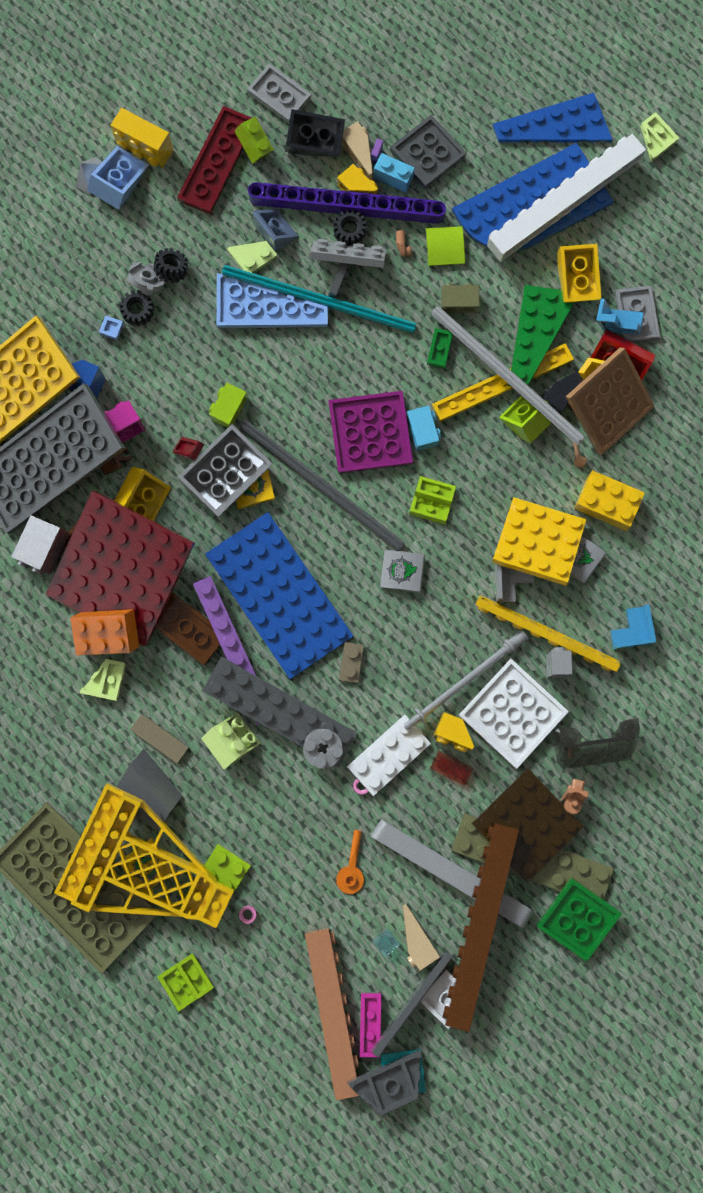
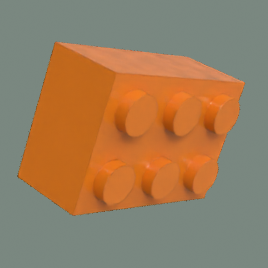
[70,609,139,656]

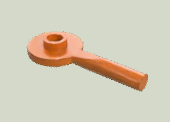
[336,830,364,894]

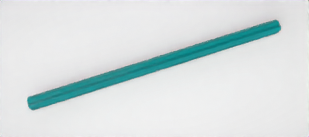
[222,265,416,333]

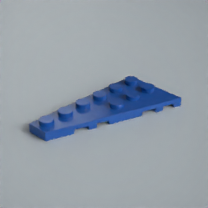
[492,93,613,143]

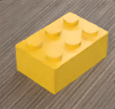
[110,107,174,168]
[574,470,645,531]

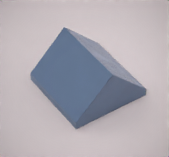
[253,209,298,252]

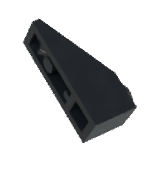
[541,370,583,415]

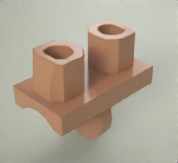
[560,779,588,815]

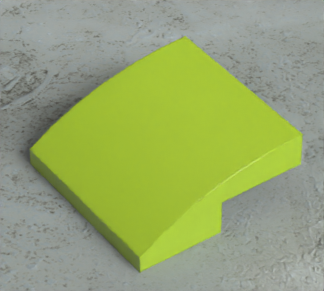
[426,226,465,266]
[409,476,456,525]
[157,953,214,1012]

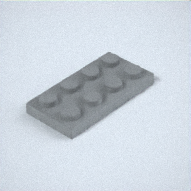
[309,239,386,268]

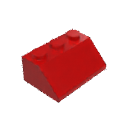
[590,329,656,381]

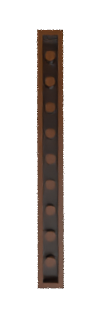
[442,822,519,1032]

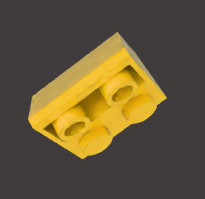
[433,712,474,753]

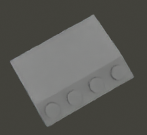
[178,424,273,517]

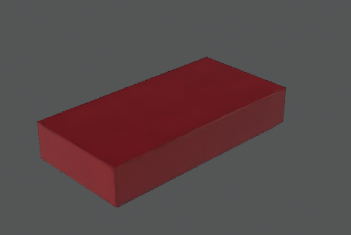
[172,437,204,461]

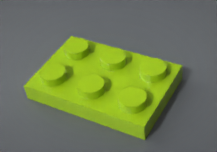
[185,844,251,896]

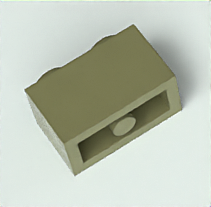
[441,283,479,313]

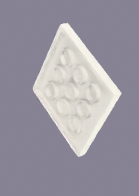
[458,659,569,769]

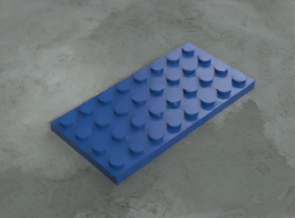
[205,512,354,680]

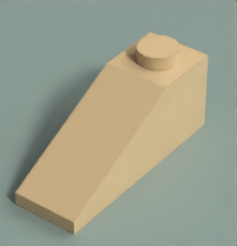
[342,121,372,180]
[402,904,440,971]

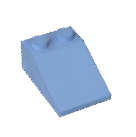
[87,145,149,210]

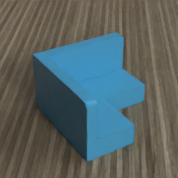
[596,299,644,335]
[610,604,656,650]

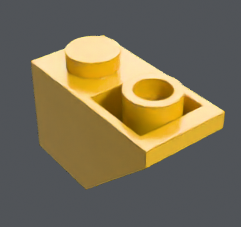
[337,164,378,195]

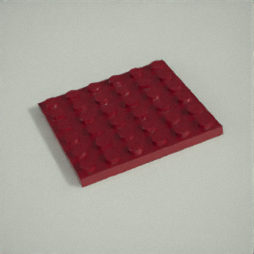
[46,491,195,647]

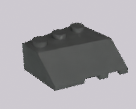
[116,749,183,831]

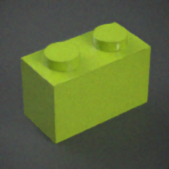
[235,116,274,164]
[209,382,248,428]

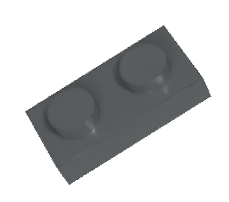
[328,263,350,298]

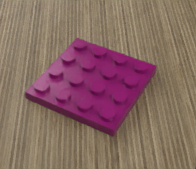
[328,391,413,474]

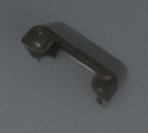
[552,718,640,769]

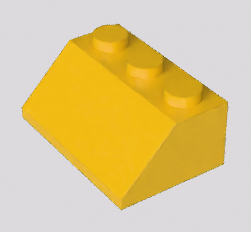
[114,467,171,521]

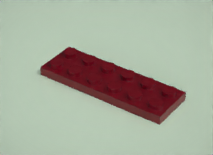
[177,106,252,215]

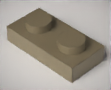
[339,642,364,683]

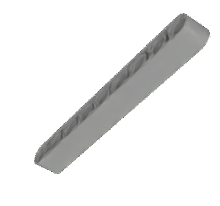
[371,820,533,929]

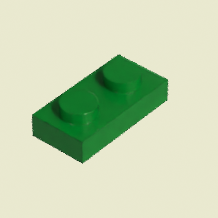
[427,328,453,369]

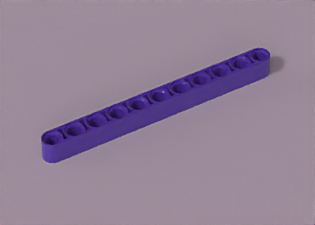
[248,182,446,224]

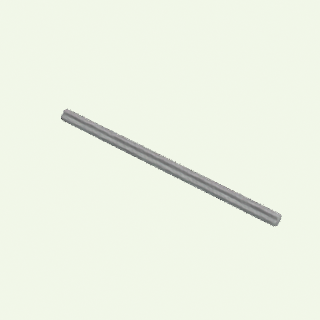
[432,306,585,445]

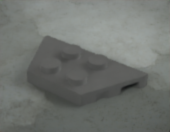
[347,1050,421,1116]

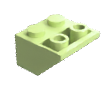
[201,713,261,770]

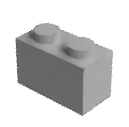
[546,647,572,678]

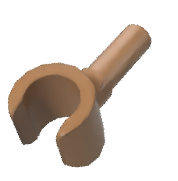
[573,442,586,468]

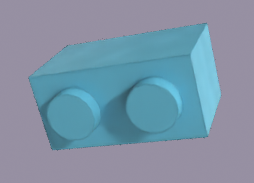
[373,153,415,193]
[406,406,441,451]

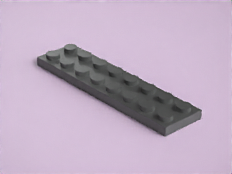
[202,657,357,767]

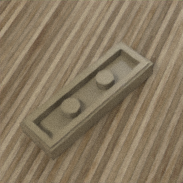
[130,714,189,764]

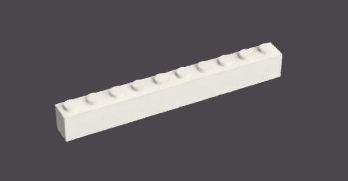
[487,134,646,262]

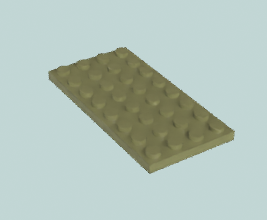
[0,802,157,974]

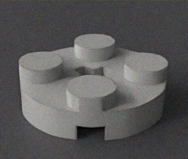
[127,262,165,295]
[303,729,343,768]

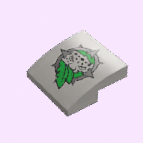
[570,536,606,584]
[380,550,425,593]

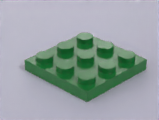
[537,877,622,961]

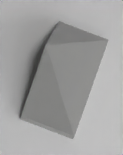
[75,158,102,196]

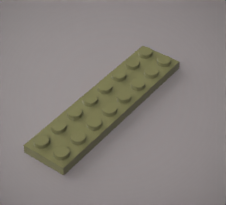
[451,813,614,899]

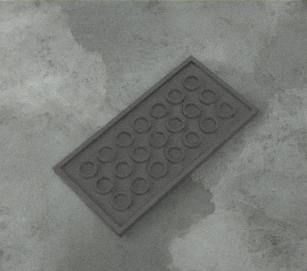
[0,384,125,534]

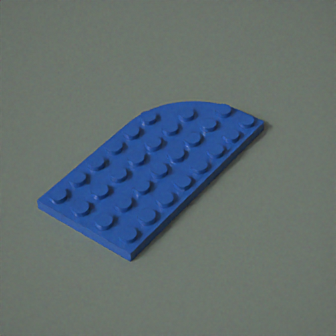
[452,143,614,251]

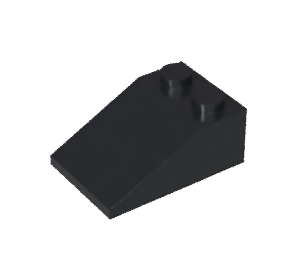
[285,109,345,157]

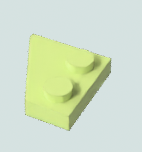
[640,112,679,162]
[80,659,126,701]

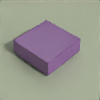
[371,139,383,164]

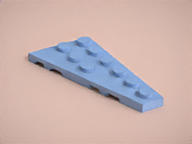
[217,273,328,328]

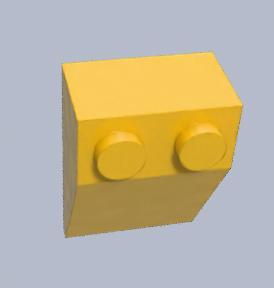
[557,244,601,303]

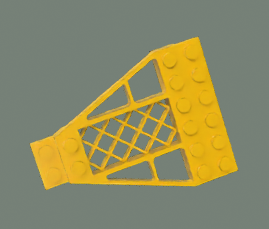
[54,783,234,928]

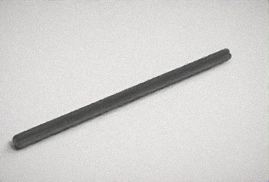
[239,419,405,551]

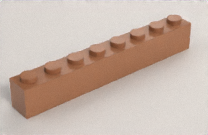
[305,928,359,1100]

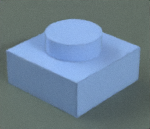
[99,316,124,341]

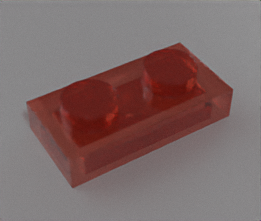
[430,751,474,786]

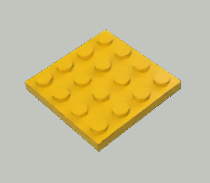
[492,497,586,586]

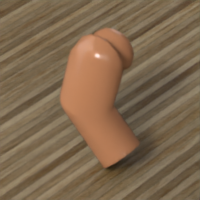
[396,230,412,257]

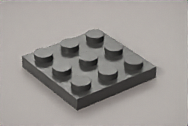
[390,115,467,189]

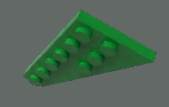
[508,285,575,386]

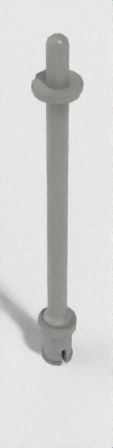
[404,630,529,730]

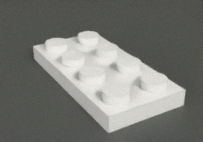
[347,715,431,796]

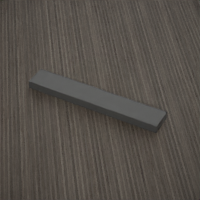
[370,951,452,1057]

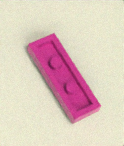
[360,992,381,1057]

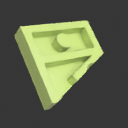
[227,241,277,273]

